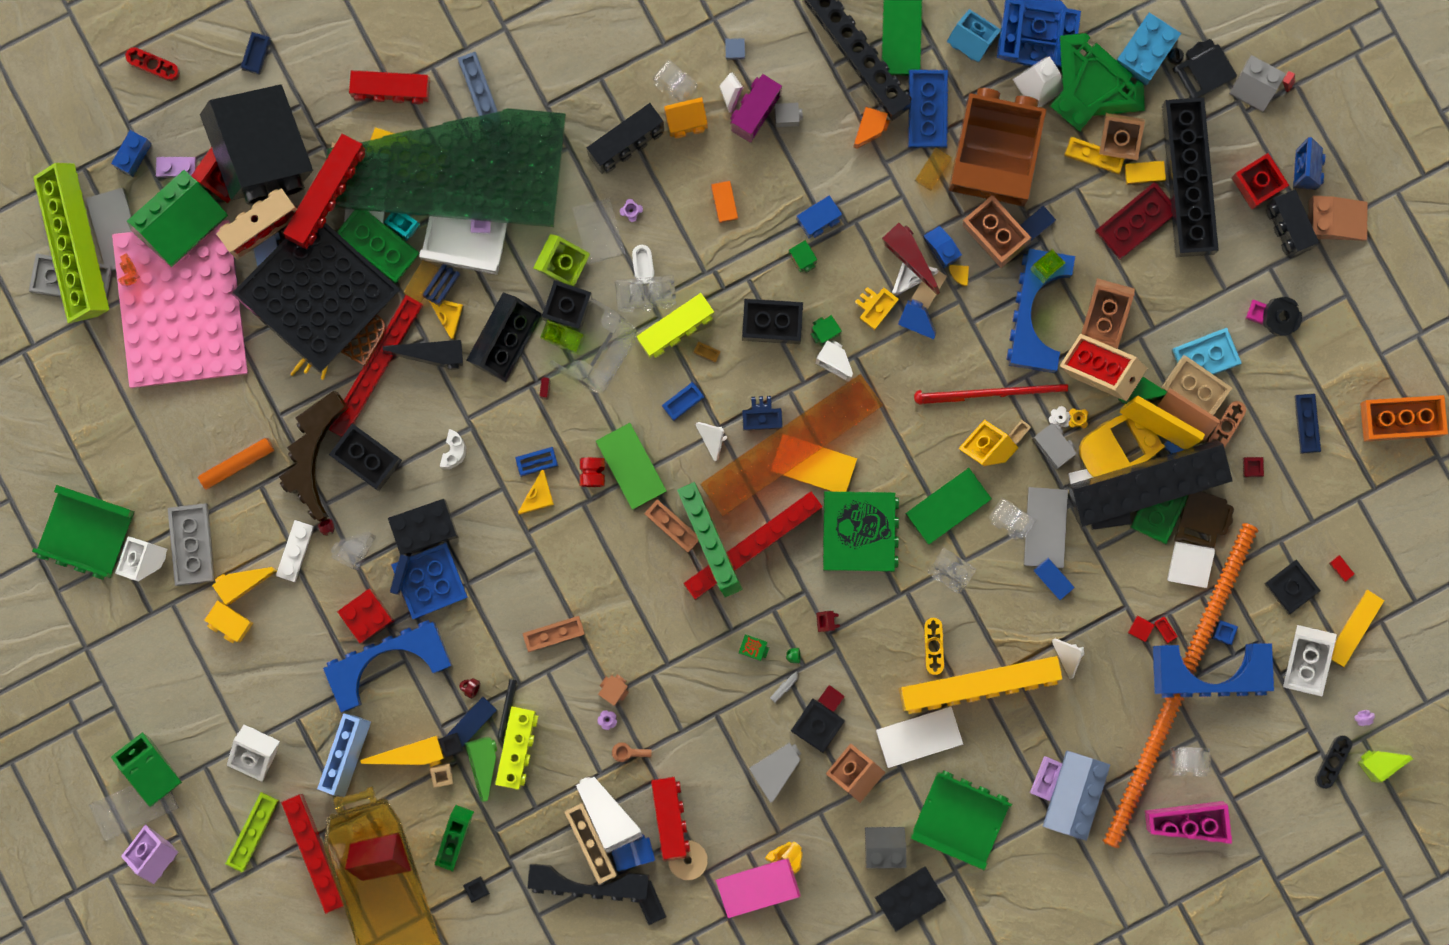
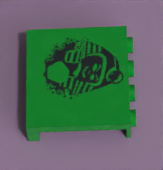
[823,491,899,572]

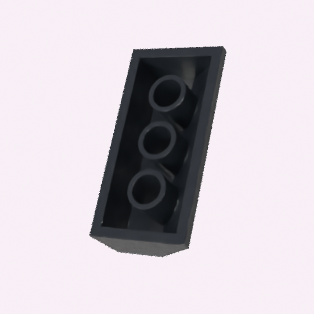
[466,292,542,382]

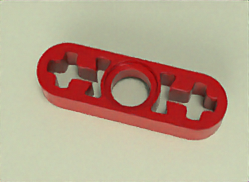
[125,47,180,81]

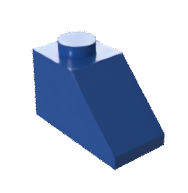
[923,226,962,269]
[898,299,936,339]

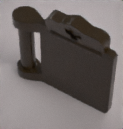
[1174,491,1234,549]

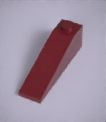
[882,223,940,295]

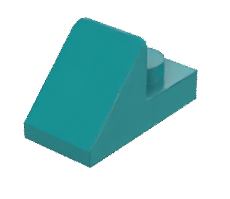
[384,207,420,241]

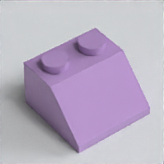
[121,825,178,884]

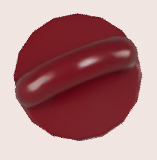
[459,678,481,699]

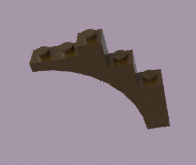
[279,391,349,521]

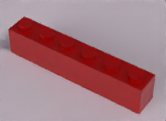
[283,133,365,249]
[281,794,347,914]

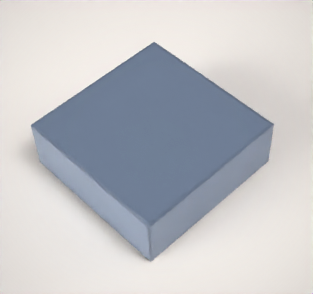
[725,38,745,60]

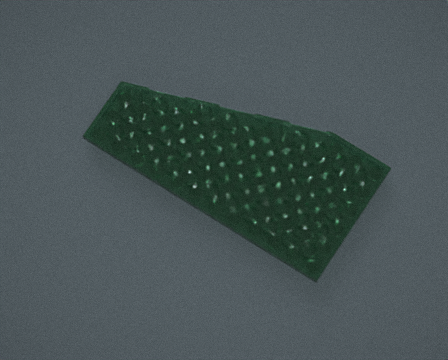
[326,108,566,227]

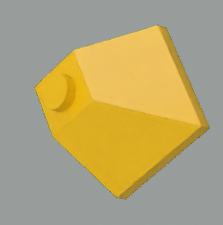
[959,420,1018,466]

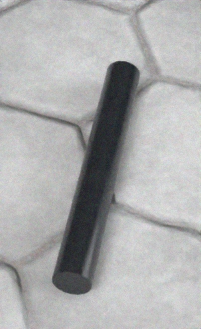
[498,679,517,739]

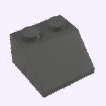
[865,827,907,868]

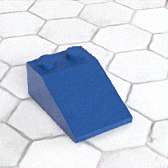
[1293,137,1325,190]

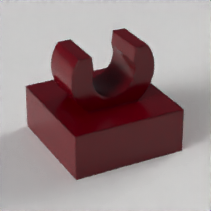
[816,611,840,632]

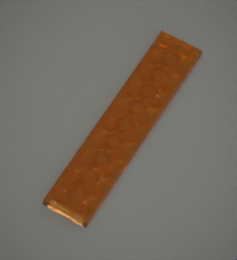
[700,374,883,517]

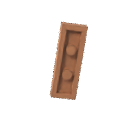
[644,499,699,553]
[522,616,585,652]

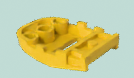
[1079,415,1165,477]

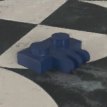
[742,396,782,431]

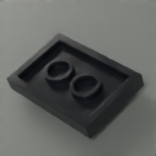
[874,866,946,932]

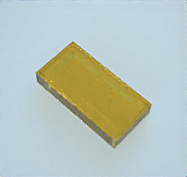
[915,148,952,191]
[403,260,439,303]

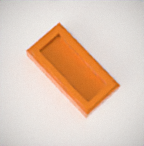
[711,181,738,223]

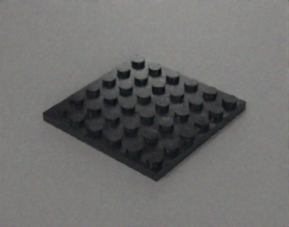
[232,223,400,373]

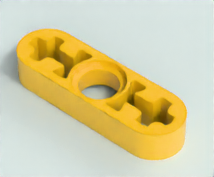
[924,618,944,675]

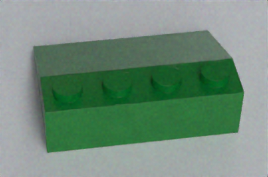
[127,170,228,267]

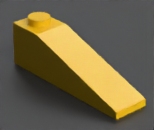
[360,736,445,767]

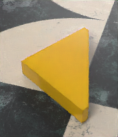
[428,298,463,340]
[518,470,554,515]

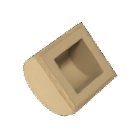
[430,764,454,788]

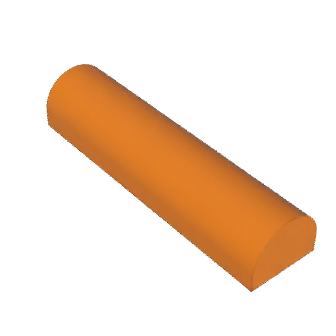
[197,438,275,490]

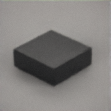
[438,732,464,758]
[463,876,490,903]

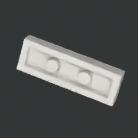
[276,520,314,582]

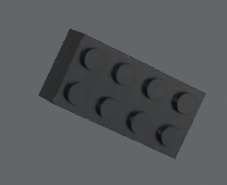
[586,103,665,174]

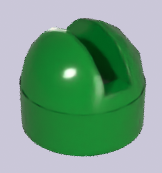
[786,648,801,664]

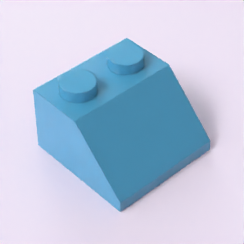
[946,9,1001,62]

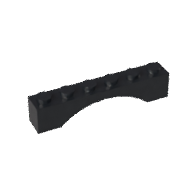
[527,864,650,903]

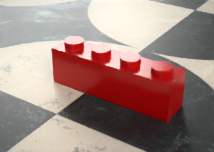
[349,70,430,104]
[651,777,690,861]

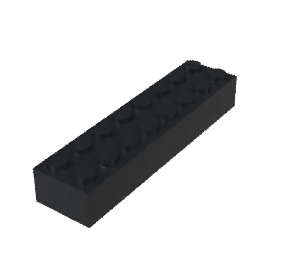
[1162,97,1219,257]
[1067,440,1233,527]

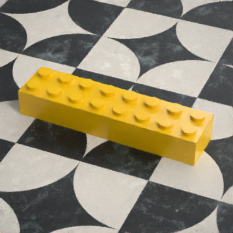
[899,656,1062,714]

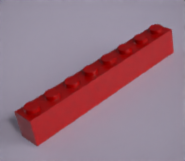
[683,491,823,600]

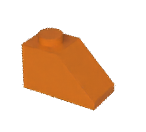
[854,107,890,148]

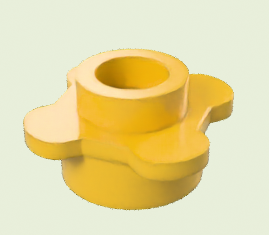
[1068,408,1088,428]

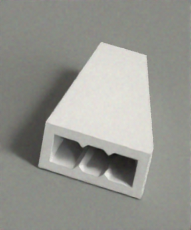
[576,777,643,853]

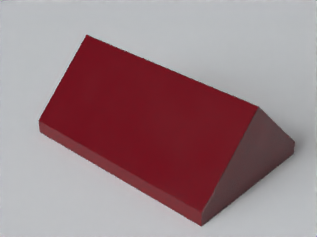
[345,832,411,881]

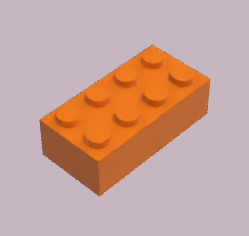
[1360,395,1448,442]

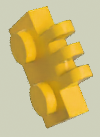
[855,287,899,330]

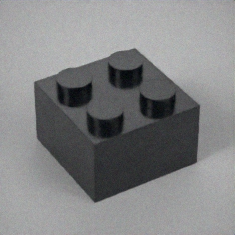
[542,280,592,332]

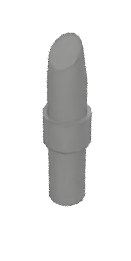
[770,672,798,703]

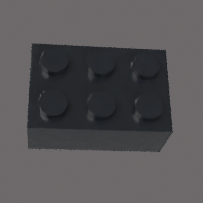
[1266,189,1319,259]
[742,299,803,344]
[329,423,402,491]
[388,498,459,556]

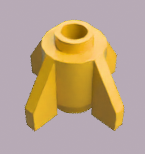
[765,842,803,874]

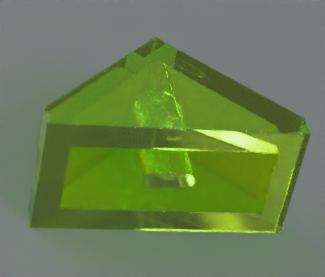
[1030,249,1065,284]

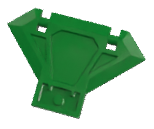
[1049,33,1145,132]

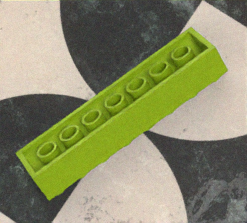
[33,163,109,323]

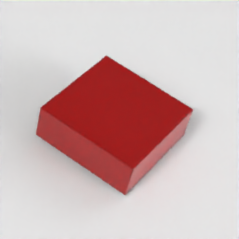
[1128,615,1155,642]

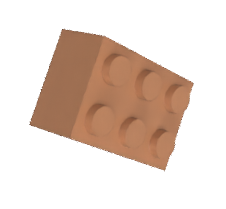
[963,195,1031,268]

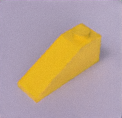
[212,567,277,606]

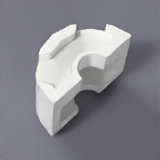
[440,429,466,469]

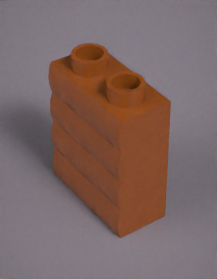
[948,88,1046,207]

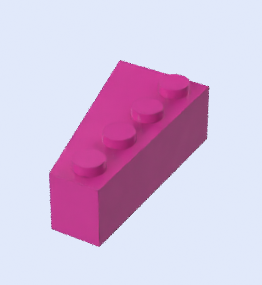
[1144,801,1232,844]

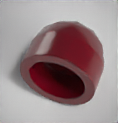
[317,519,335,536]

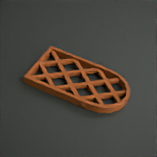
[341,315,386,366]

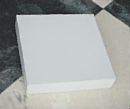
[1167,542,1215,588]

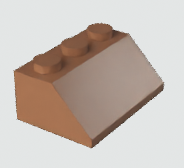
[1156,388,1220,444]

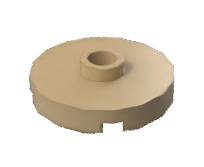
[668,840,708,880]

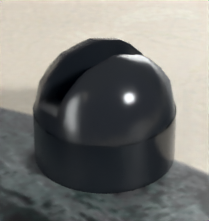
[1168,48,1184,64]

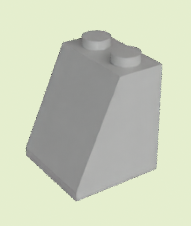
[749,743,801,803]

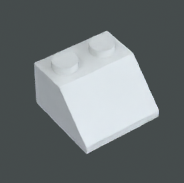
[227,725,280,782]

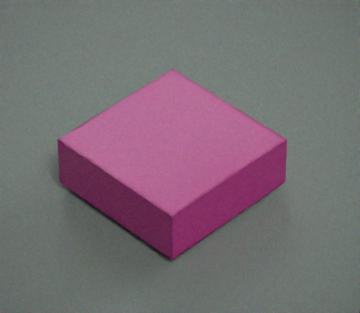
[1245,300,1267,325]

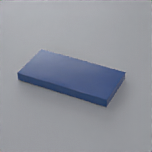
[908,70,948,148]

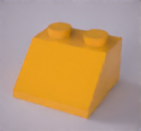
[664,97,708,138]

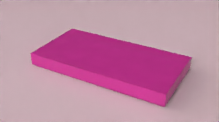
[716,858,801,918]

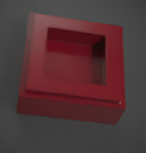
[539,377,551,400]
[1243,457,1264,477]
[818,685,845,712]

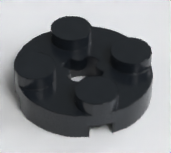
[1263,297,1302,336]

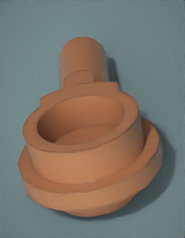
[612,742,652,762]

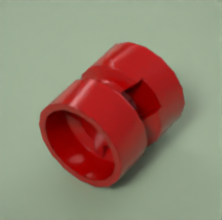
[579,457,605,487]

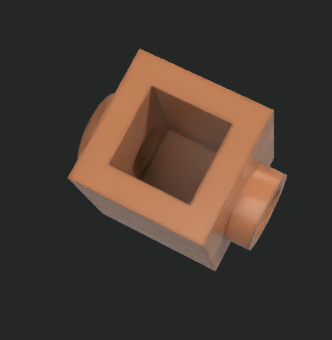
[598,674,629,706]

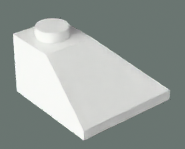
[1013,56,1063,107]
[815,340,853,382]
[115,536,167,581]

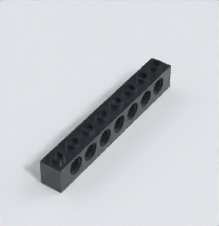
[803,0,912,121]

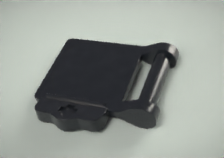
[1172,39,1237,98]

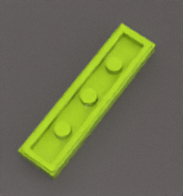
[225,792,280,873]

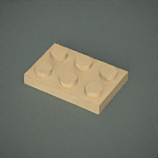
[1161,355,1232,416]

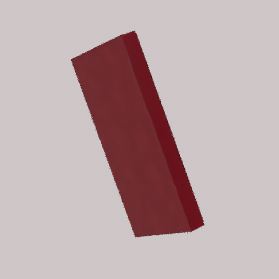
[1095,182,1172,260]

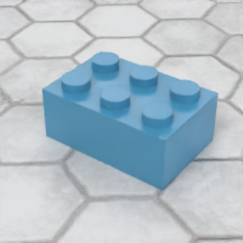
[1117,12,1181,86]

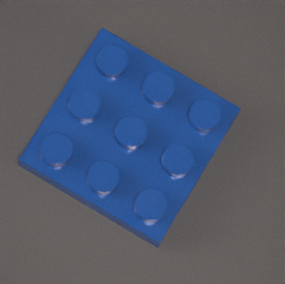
[391,543,468,620]

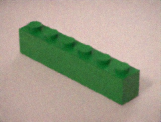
[677,482,743,598]

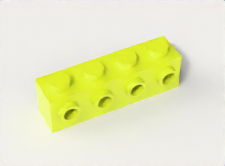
[636,293,714,358]
[495,706,539,789]

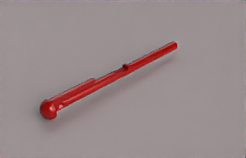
[914,384,1068,405]

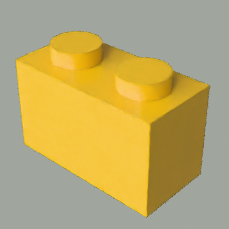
[204,600,253,643]

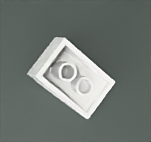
[1283,625,1337,696]

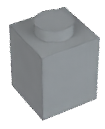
[775,103,803,127]

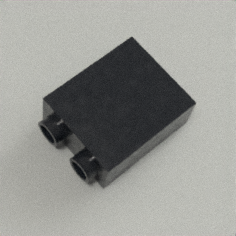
[200,84,313,205]

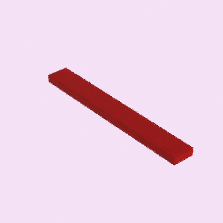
[328,295,423,437]

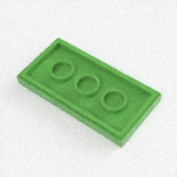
[596,423,667,510]

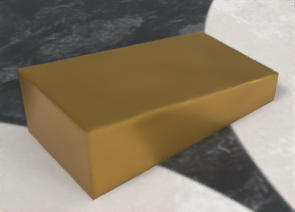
[693,341,720,363]

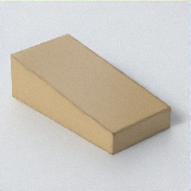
[1008,419,1031,445]

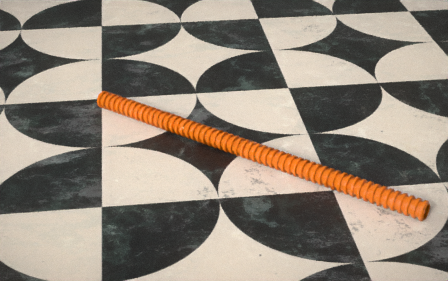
[1102,523,1259,848]

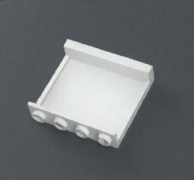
[419,187,511,275]

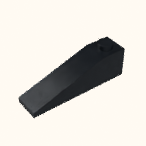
[382,340,463,370]

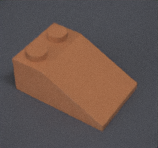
[1308,196,1368,241]
[1081,278,1135,349]

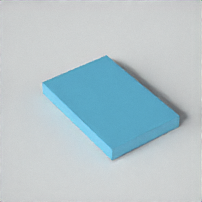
[1172,328,1242,375]

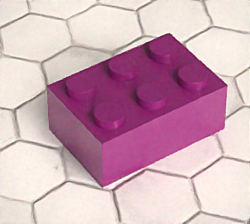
[730,74,782,143]

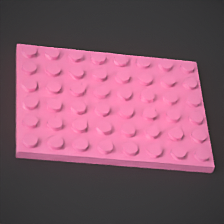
[112,220,248,388]

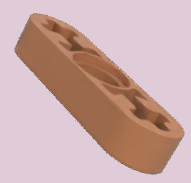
[1207,401,1246,448]

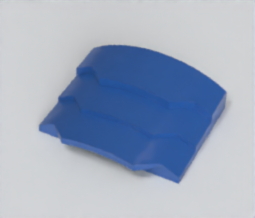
[997,0,1081,70]

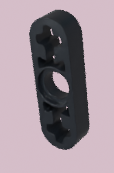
[1315,736,1352,789]

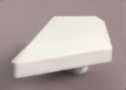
[720,73,743,112]

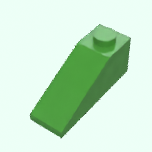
[465,737,497,802]

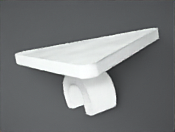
[696,422,727,461]
[1052,639,1084,679]

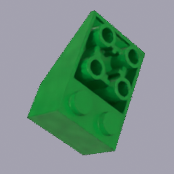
[111,732,182,807]

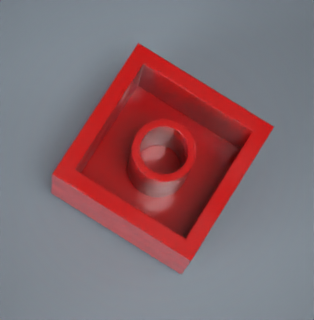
[1231,153,1289,210]
[337,588,395,644]

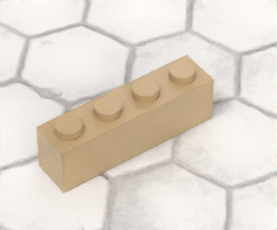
[565,802,618,884]

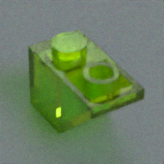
[540,320,585,355]

